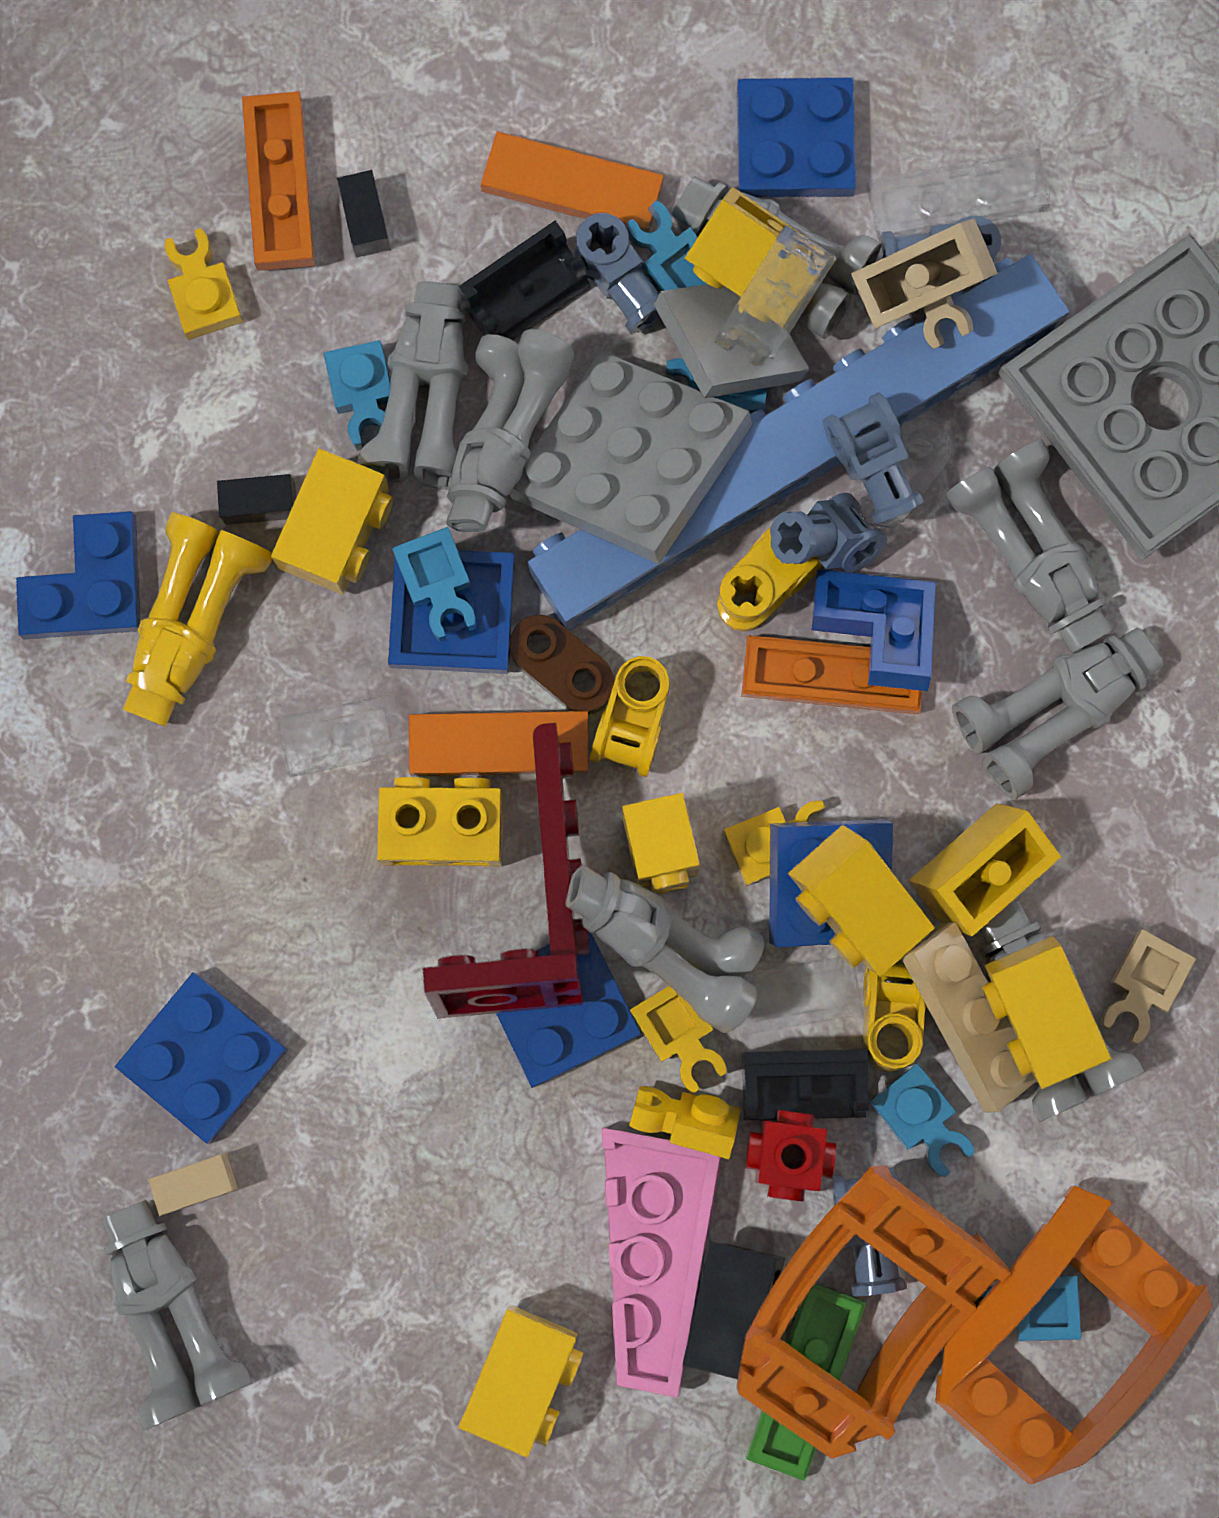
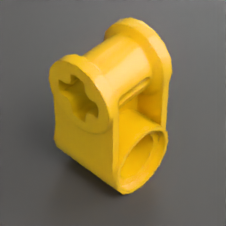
[717,527,823,632]
[590,656,669,777]
[862,961,927,1072]

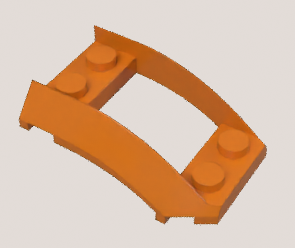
[736,1165,1011,1459]
[935,1185,1213,1484]

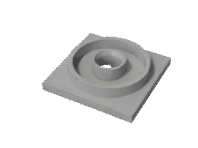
[998,233,1219,561]

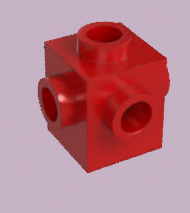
[746,1110,836,1202]

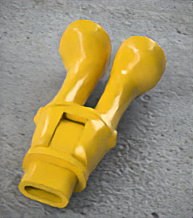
[122,512,272,727]

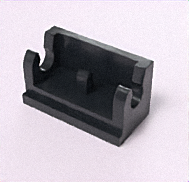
[458,220,590,340]
[742,1049,869,1120]
[682,1242,785,1380]

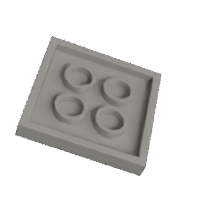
[510,351,753,564]

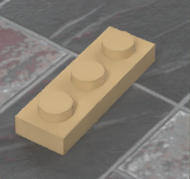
[901,922,1036,1112]

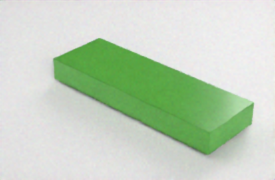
[745,1283,866,1481]

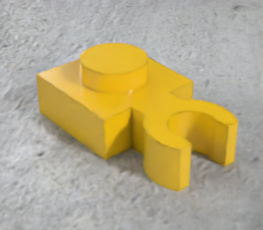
[165,228,243,340]
[723,800,825,886]
[630,986,727,1093]
[629,1086,741,1159]

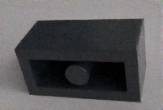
[337,170,391,258]
[217,474,296,525]

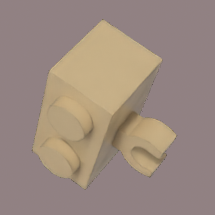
[851,218,998,349]

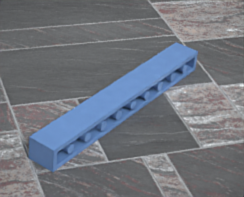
[528,253,1070,631]

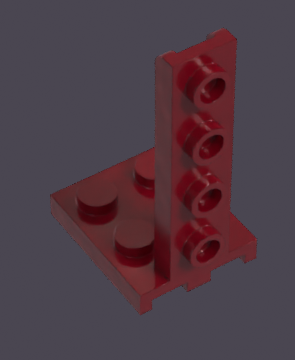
[422,722,590,1019]

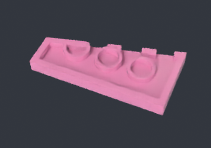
[601,1127,722,1398]

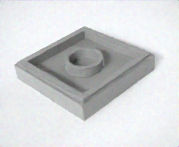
[654,284,809,398]

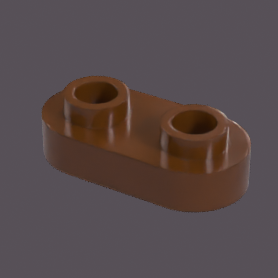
[509,615,614,715]

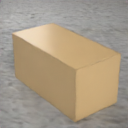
[148,1153,238,1216]

